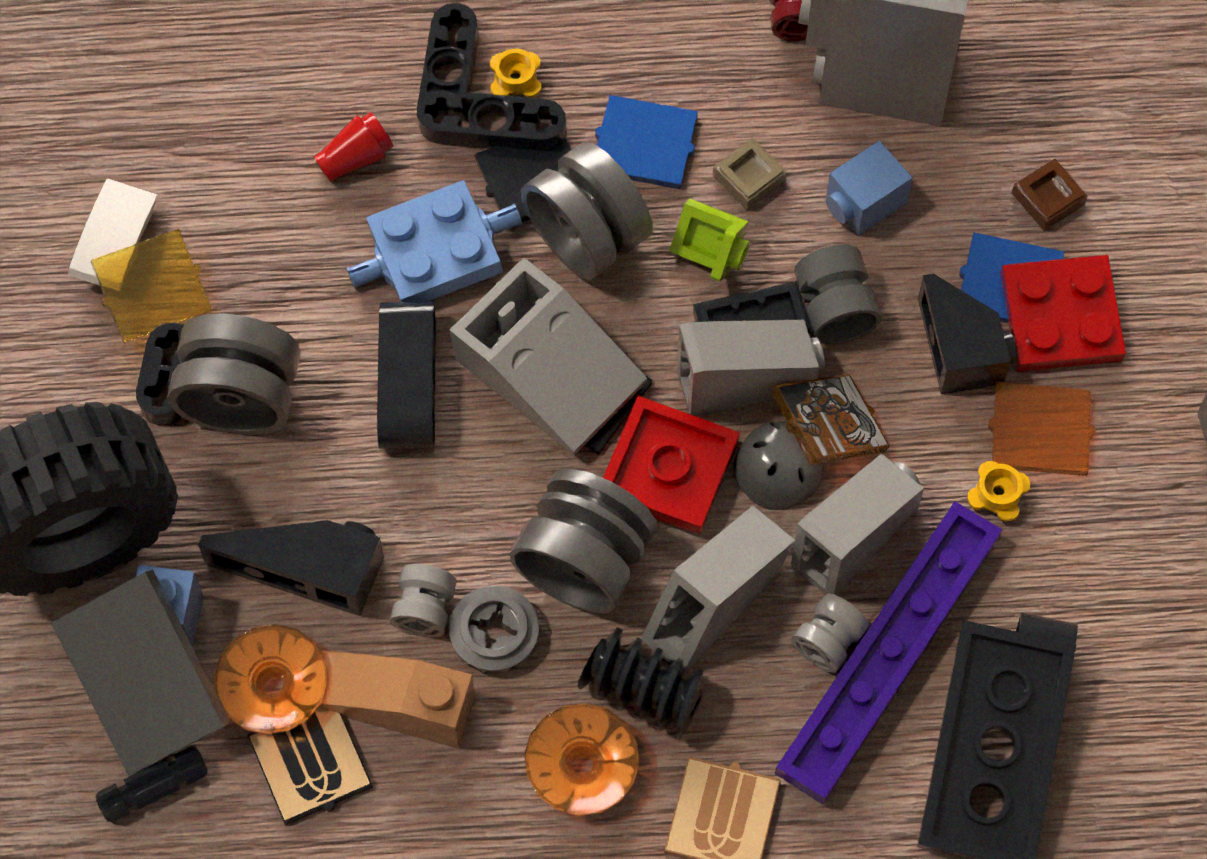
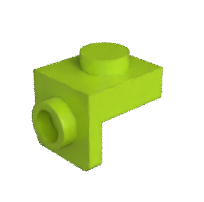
[669,199,750,281]

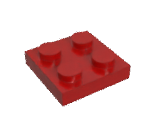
[1000,255,1126,372]
[603,396,740,535]

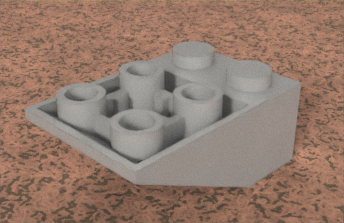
[449,258,648,455]

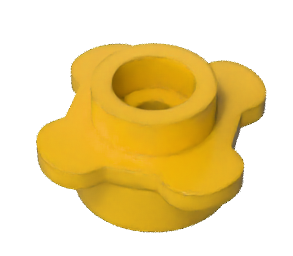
[490,49,541,98]
[967,461,1030,522]

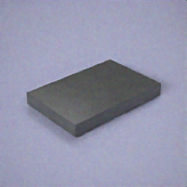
[51,569,231,776]

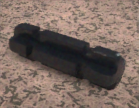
[95,746,208,822]

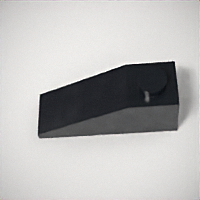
[198,520,384,616]

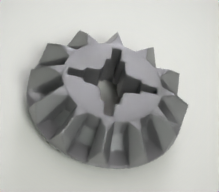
[449,585,539,674]

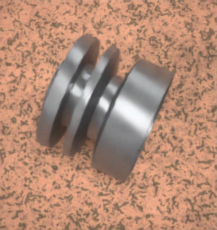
[509,468,657,613]

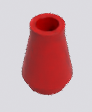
[313,112,394,183]

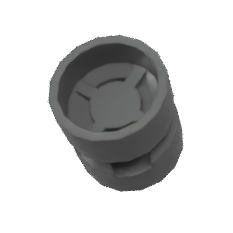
[794,245,882,344]

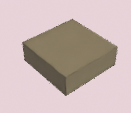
[713,137,787,210]

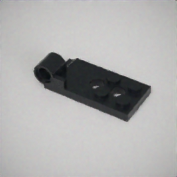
[917,612,1078,859]

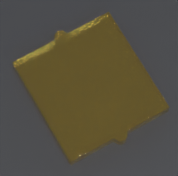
[90,229,212,344]

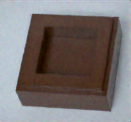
[1012,159,1088,231]

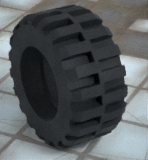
[0,402,178,596]

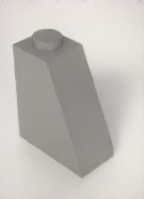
[677,320,825,417]
[791,454,924,595]
[641,506,795,674]

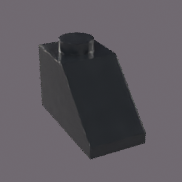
[918,273,1016,394]

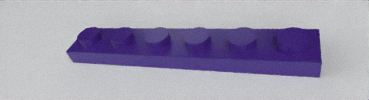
[775,501,1002,805]

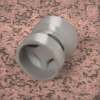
[390,564,457,638]
[792,593,870,673]

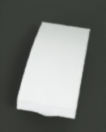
[68,179,157,292]

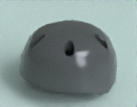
[733,421,824,510]

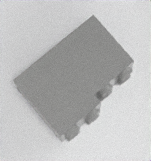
[798,0,968,126]

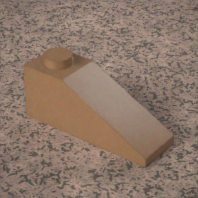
[296,649,475,749]

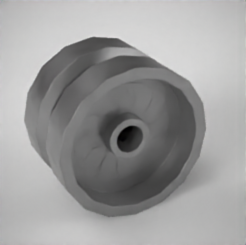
[521,141,653,281]
[167,313,301,435]

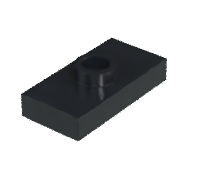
[693,281,811,336]

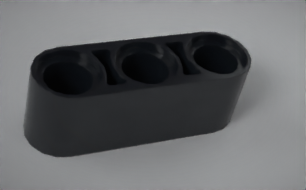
[377,301,436,449]

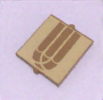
[664,756,781,859]

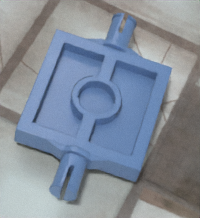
[347,180,522,302]

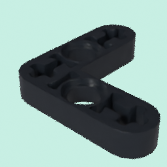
[417,3,567,151]

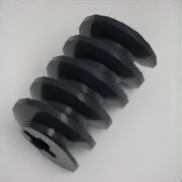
[577,627,704,740]

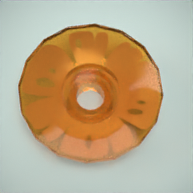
[214,624,328,734]
[524,703,639,816]

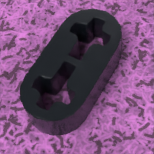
[136,322,184,426]

